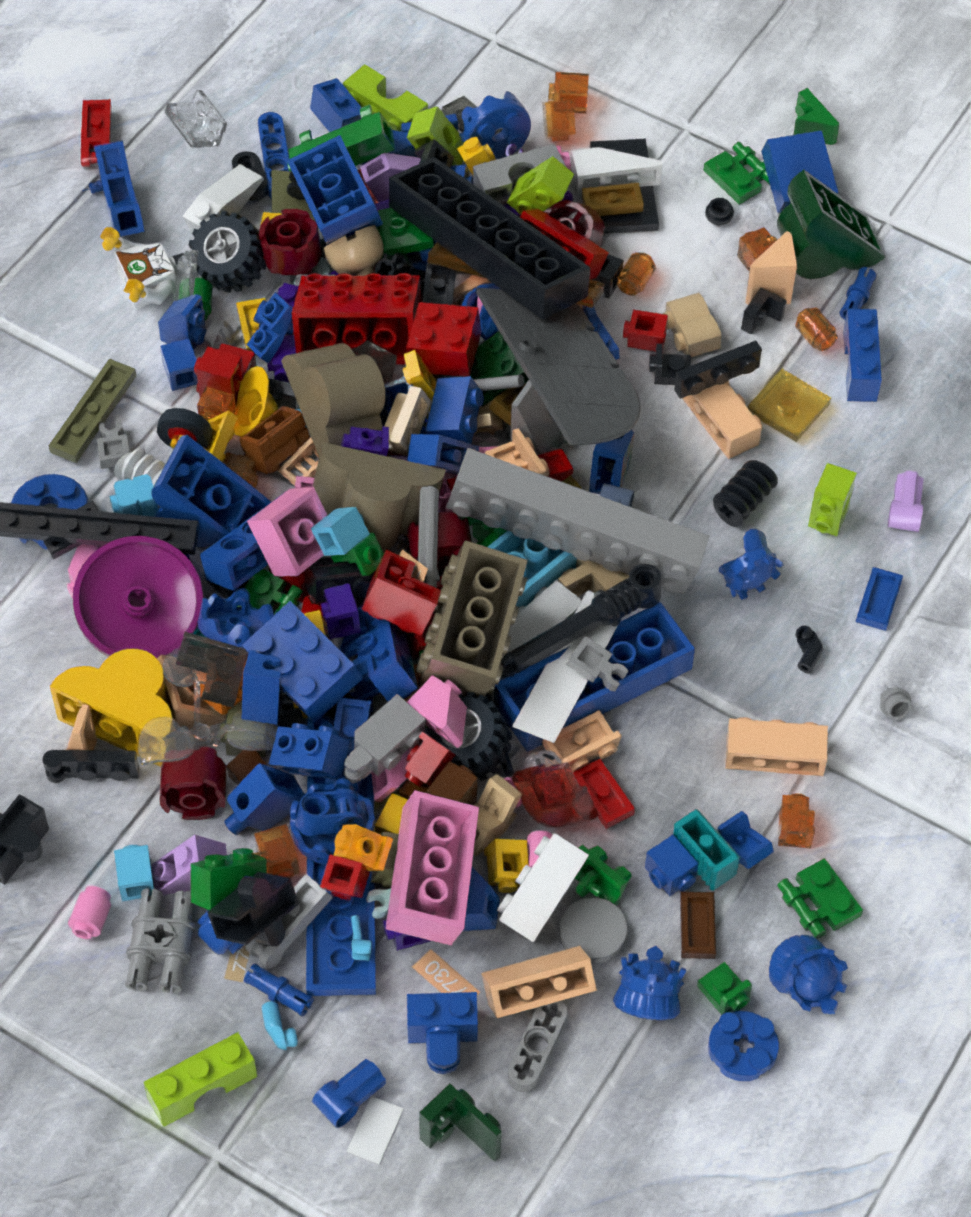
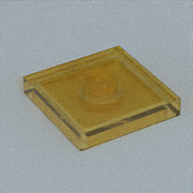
[747,369,831,442]

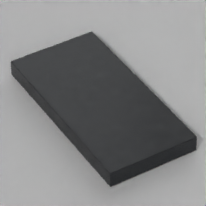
[589,138,659,234]

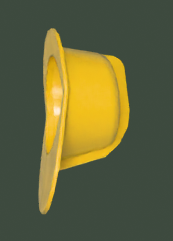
[233,366,278,437]

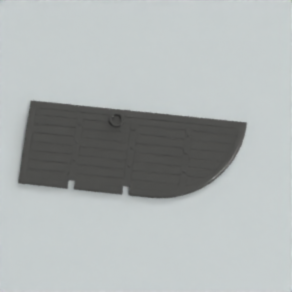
[476,288,641,445]

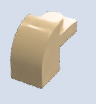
[558,559,629,597]
[473,774,522,856]

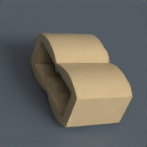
[663,293,722,357]

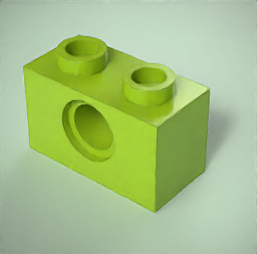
[407,106,463,166]
[507,156,574,215]
[808,463,857,536]

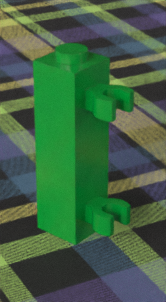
[287,104,395,171]

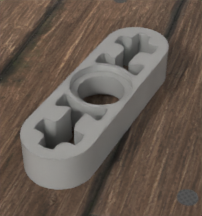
[508,1001,568,1092]

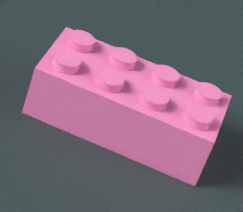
[385,790,479,945]

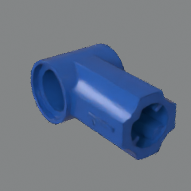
[312,1059,386,1128]

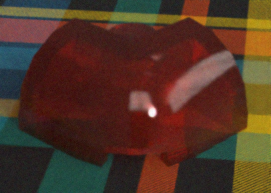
[511,762,599,828]

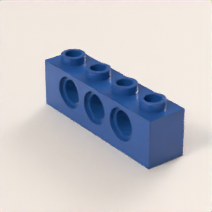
[200,492,285,591]

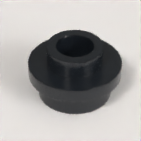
[705,198,734,225]

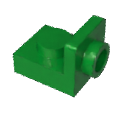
[330,533,384,576]
[697,962,752,1015]

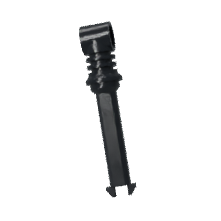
[501,564,661,677]

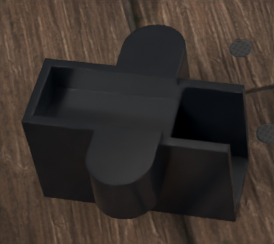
[0,794,49,885]
[207,872,299,946]

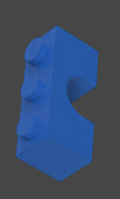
[843,308,882,402]

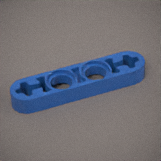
[258,112,289,200]

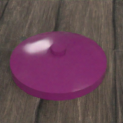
[73,536,203,658]

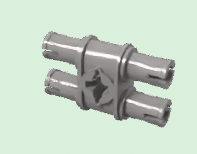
[125,888,196,993]

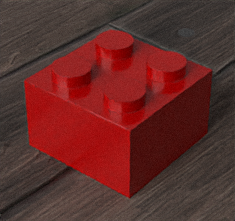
[406,302,482,377]

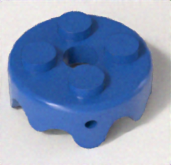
[459,91,531,160]
[11,474,89,549]
[197,588,277,654]
[290,778,375,865]

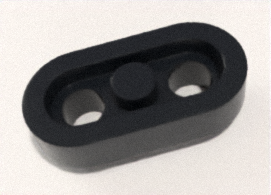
[232,151,268,201]

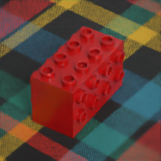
[292,273,422,364]

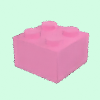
[247,487,327,576]

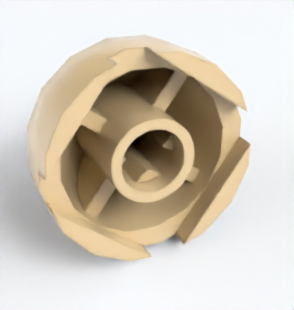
[323,225,384,276]

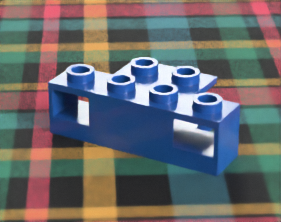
[340,605,418,701]

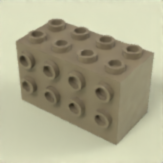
[416,540,528,697]

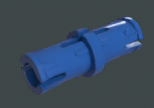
[839,267,877,320]
[244,963,314,1017]

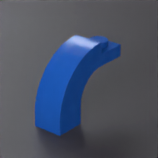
[94,140,145,237]

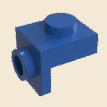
[717,811,774,869]

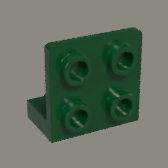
[470,331,529,407]
[419,1083,502,1161]

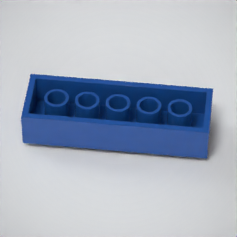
[494,602,695,752]

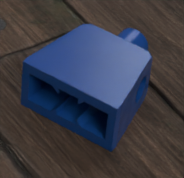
[224,763,305,835]

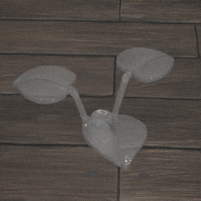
[138,646,279,766]

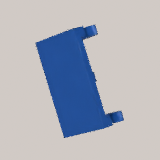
[310,78,362,132]
[242,650,281,725]

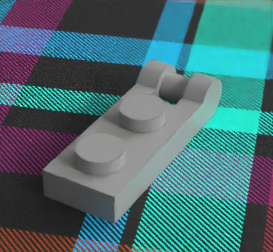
[245,874,333,969]

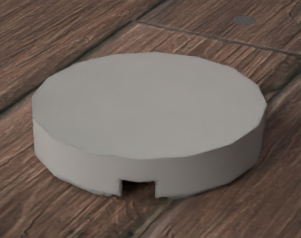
[559,897,628,964]

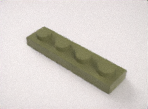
[48,359,137,463]

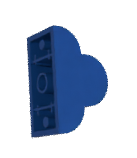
[287,135,383,245]
[151,435,272,547]

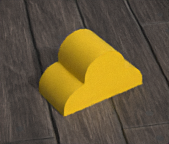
[50,649,178,767]

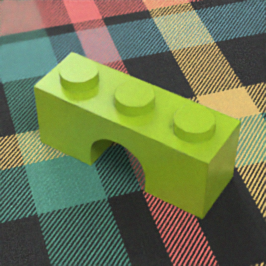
[343,64,428,131]
[143,1032,257,1127]

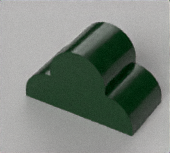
[777,169,886,279]

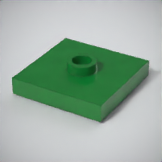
[377,208,434,258]

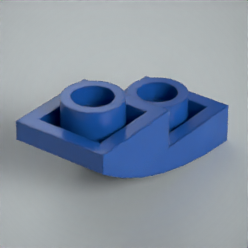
[246,292,293,363]

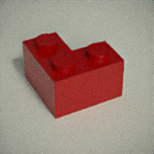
[194,343,256,414]
[362,550,441,636]

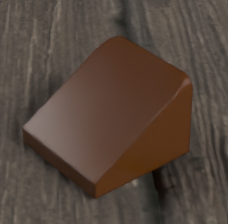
[227,745,268,785]

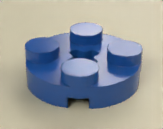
[708,1011,779,1081]

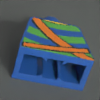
[589,430,634,495]

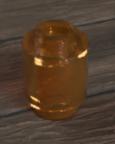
[617,252,656,296]
[795,307,838,351]

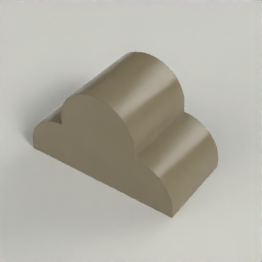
[281,343,385,455]
[312,442,446,550]

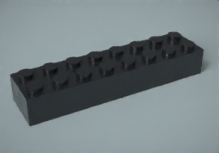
[389,157,590,319]

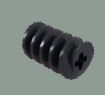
[713,460,778,527]

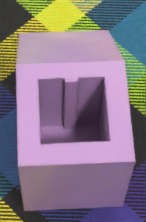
[360,153,421,202]
[151,835,227,895]

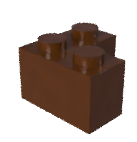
[400,761,478,805]

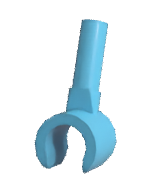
[351,915,372,961]

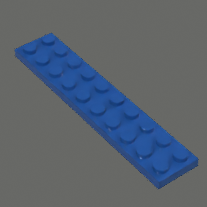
[306,692,376,996]

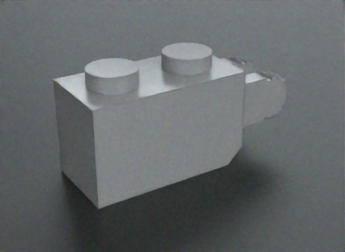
[344,694,426,783]

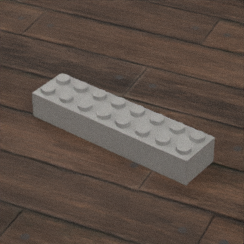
[446,448,709,594]

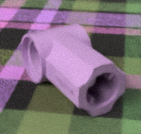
[888,471,924,532]

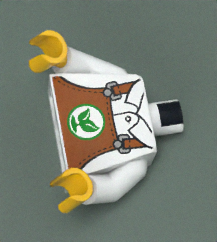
[100,227,189,310]

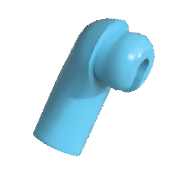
[261,1001,298,1050]

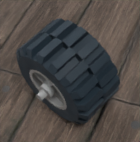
[188,211,267,293]
[425,692,512,781]

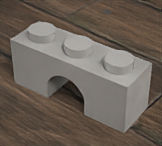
[473,144,566,205]

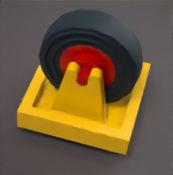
[157,408,238,462]

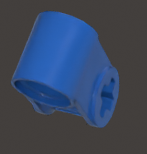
[296,789,364,836]

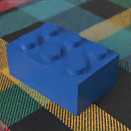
[242,601,363,723]

